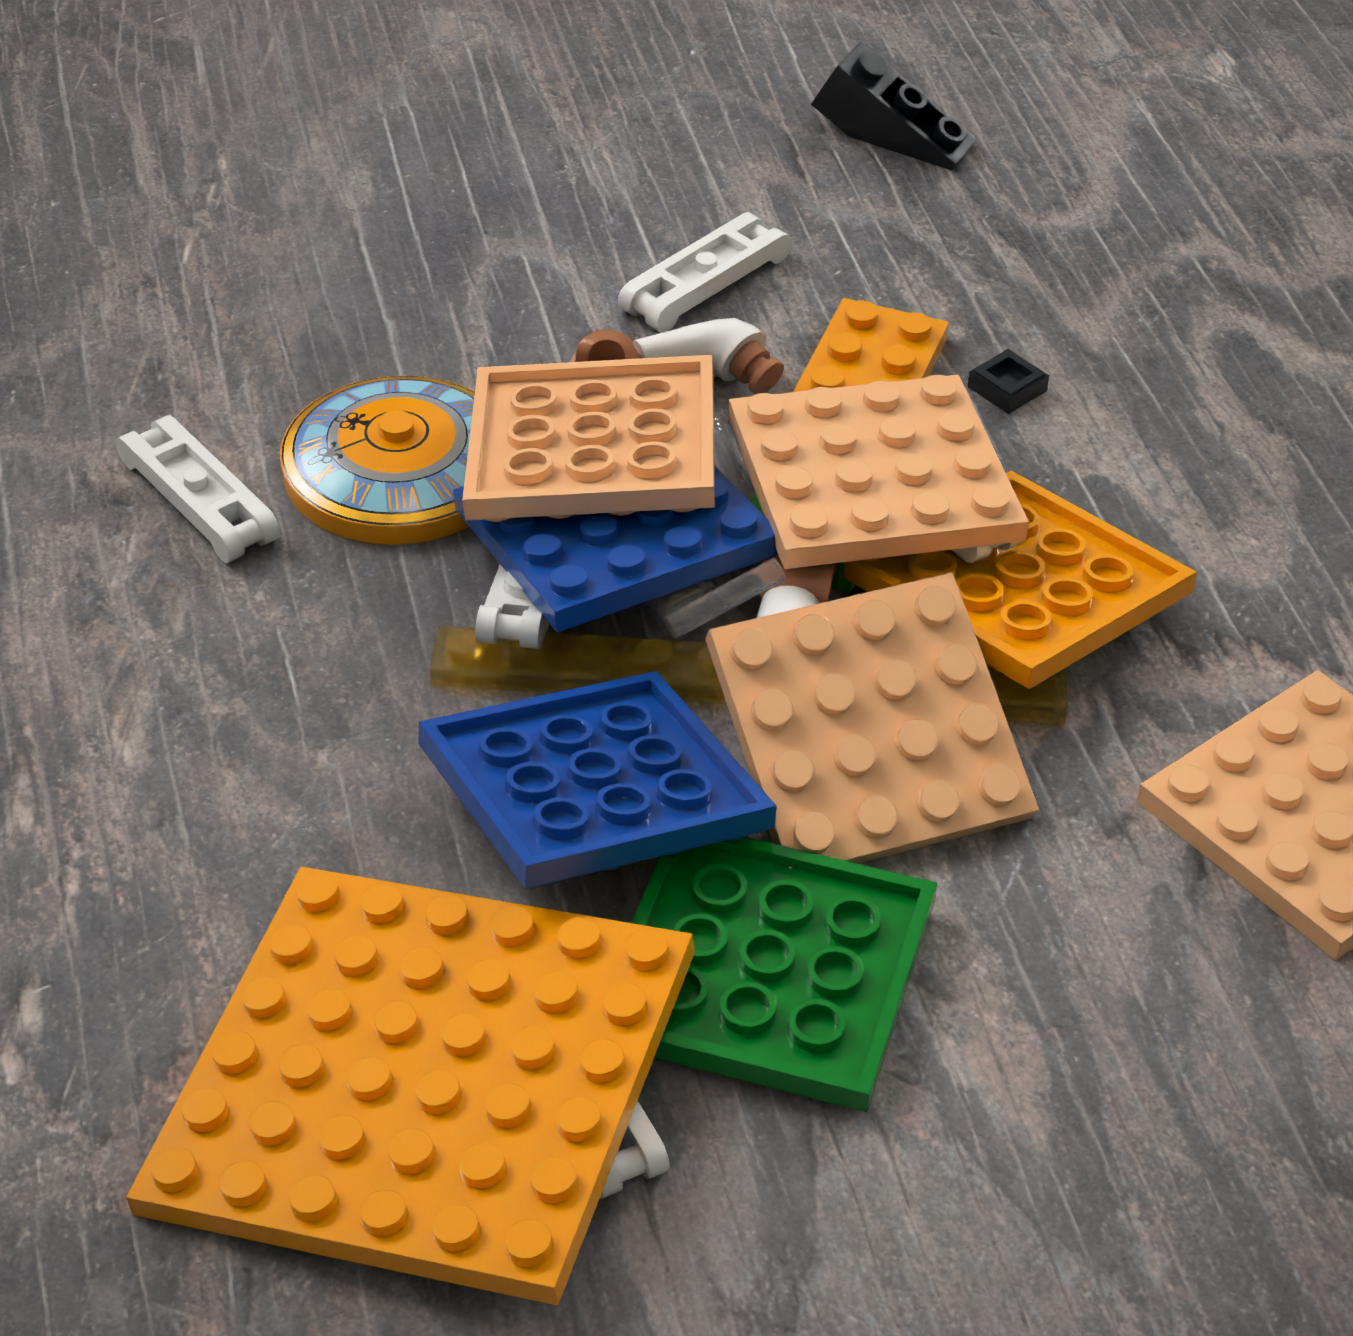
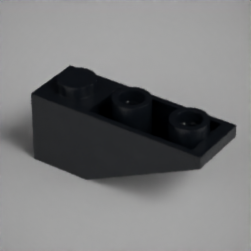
[811,42,978,170]

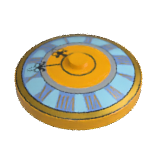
[280,376,475,545]

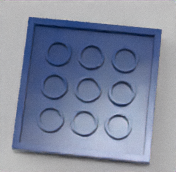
[453,465,778,633]
[418,671,777,889]

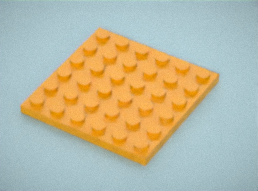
[126,866,695,1306]

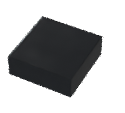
[968,349,1049,414]

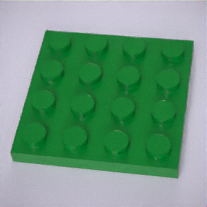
[631,837,937,1112]

